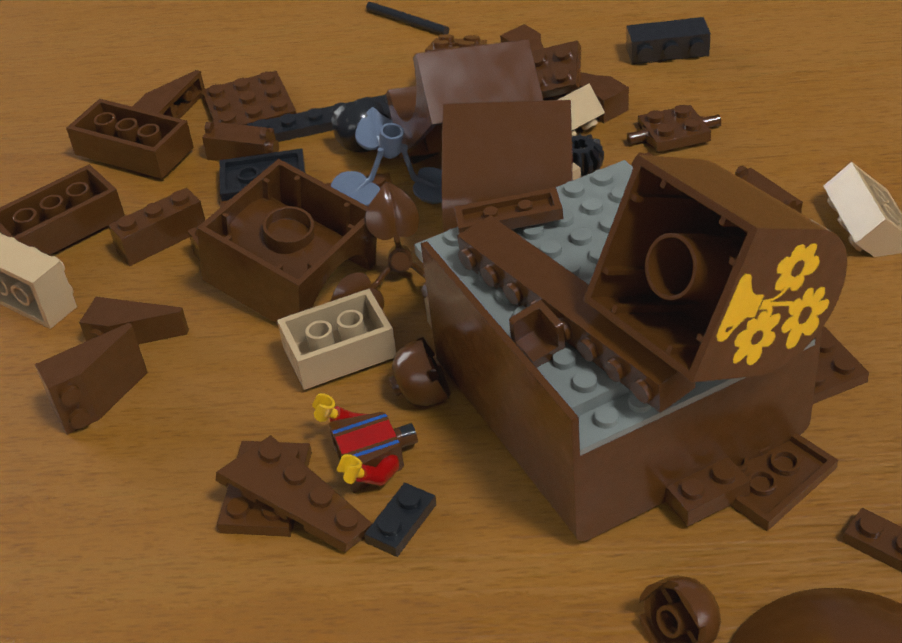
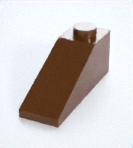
[132,70,205,119]
[79,297,189,344]

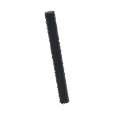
[366,1,449,35]

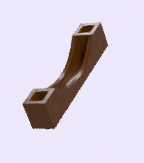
[500,24,629,123]

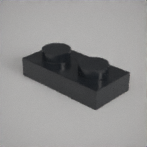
[365,482,437,557]

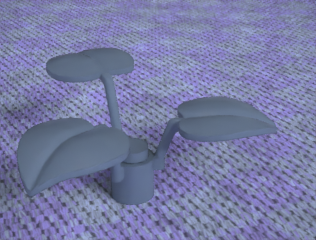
[331,107,442,206]

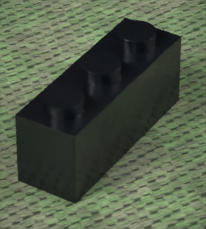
[626,17,711,65]

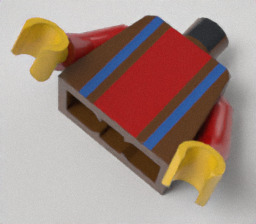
[312,393,418,493]

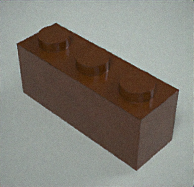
[108,188,205,266]

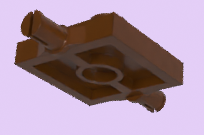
[627,105,721,152]

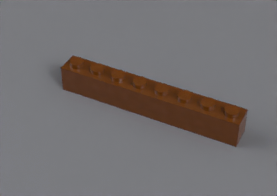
[457,215,696,413]

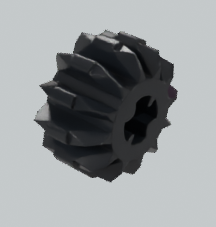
[572,133,604,176]

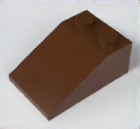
[35,322,148,435]

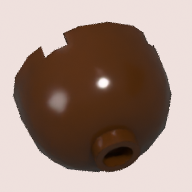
[389,337,451,407]
[639,575,721,643]

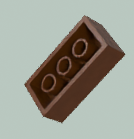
[66,99,194,178]
[0,164,125,255]

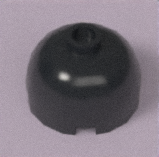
[331,99,385,152]

